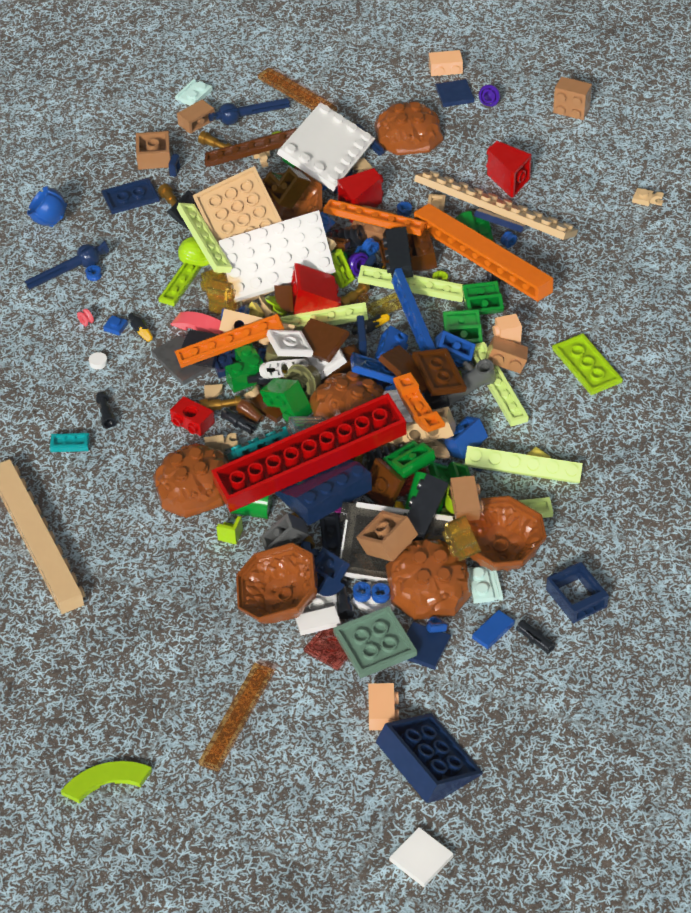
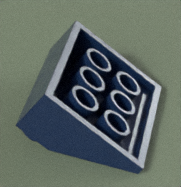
[275,460,372,526]
[376,713,483,804]

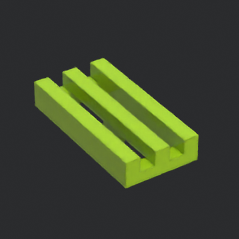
[331,249,355,288]

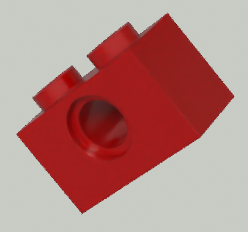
[170,396,215,437]

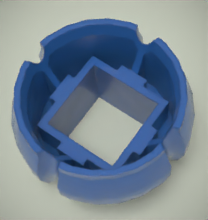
[27,186,67,227]

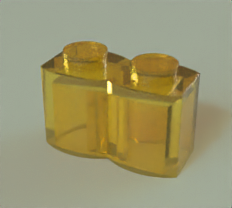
[207,279,237,315]
[442,515,481,561]

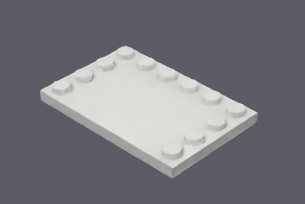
[277,102,375,191]

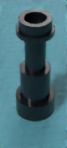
[96,392,117,429]
[337,576,354,619]

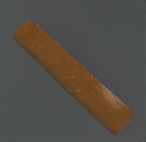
[258,68,337,112]
[198,663,274,772]

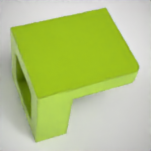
[216,516,243,545]

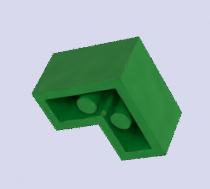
[225,343,264,393]
[260,378,312,424]

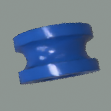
[397,202,412,217]
[500,231,517,248]
[362,238,379,255]
[85,265,102,281]
[353,582,371,602]
[371,583,390,604]

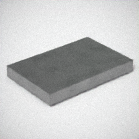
[152,335,213,385]

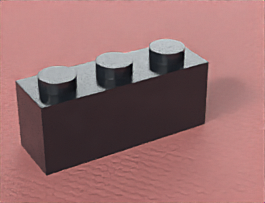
[383,226,413,278]
[403,474,449,540]

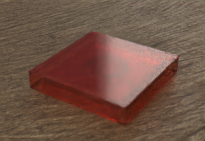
[304,628,348,671]

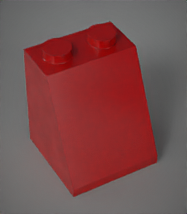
[486,141,532,198]
[337,168,383,223]
[291,263,341,314]

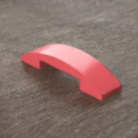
[171,311,223,335]

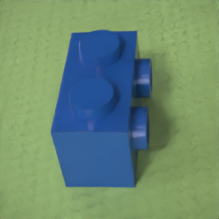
[374,325,408,360]
[433,330,476,367]
[442,416,488,459]

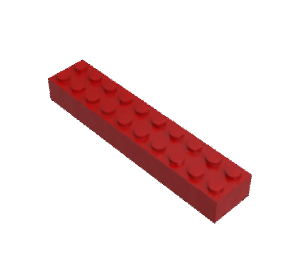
[211,393,407,512]

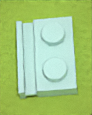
[175,79,213,106]
[467,566,503,604]

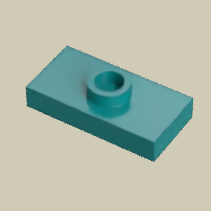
[50,433,90,452]

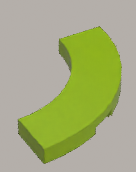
[61,761,152,804]

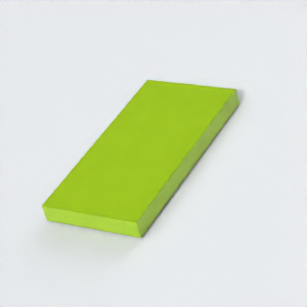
[552,333,623,395]

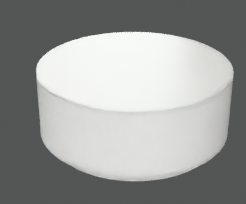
[89,352,108,369]

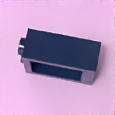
[546,562,609,624]

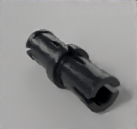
[221,407,257,435]
[516,620,556,654]

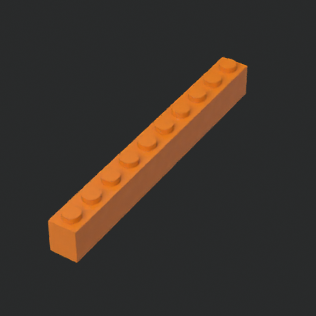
[414,204,553,302]

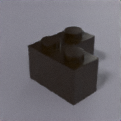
[262,167,311,209]

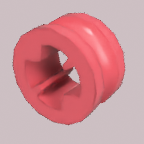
[77,308,94,327]

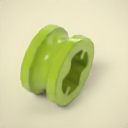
[432,271,448,282]

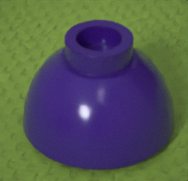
[479,84,501,107]
[347,252,369,277]

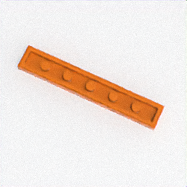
[323,199,427,236]
[175,314,284,368]

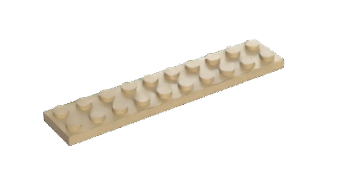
[414,171,578,240]

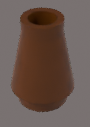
[236,399,264,424]

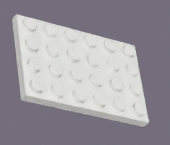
[219,210,336,303]

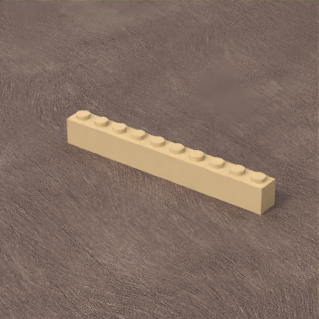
[0,459,86,614]

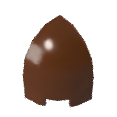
[274,285,294,313]

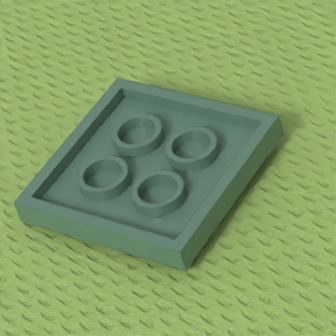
[333,606,417,679]

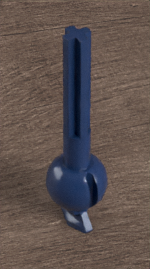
[208,98,290,125]
[24,241,109,290]

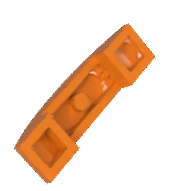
[393,372,445,432]

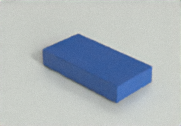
[472,610,515,649]

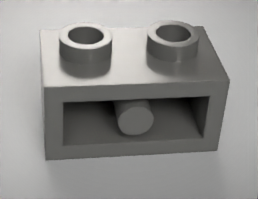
[261,513,309,550]

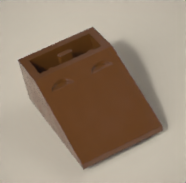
[378,230,437,271]

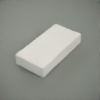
[295,606,340,636]

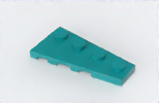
[227,424,302,461]

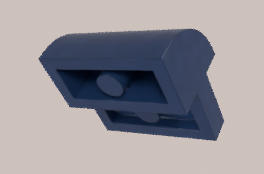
[315,547,350,596]

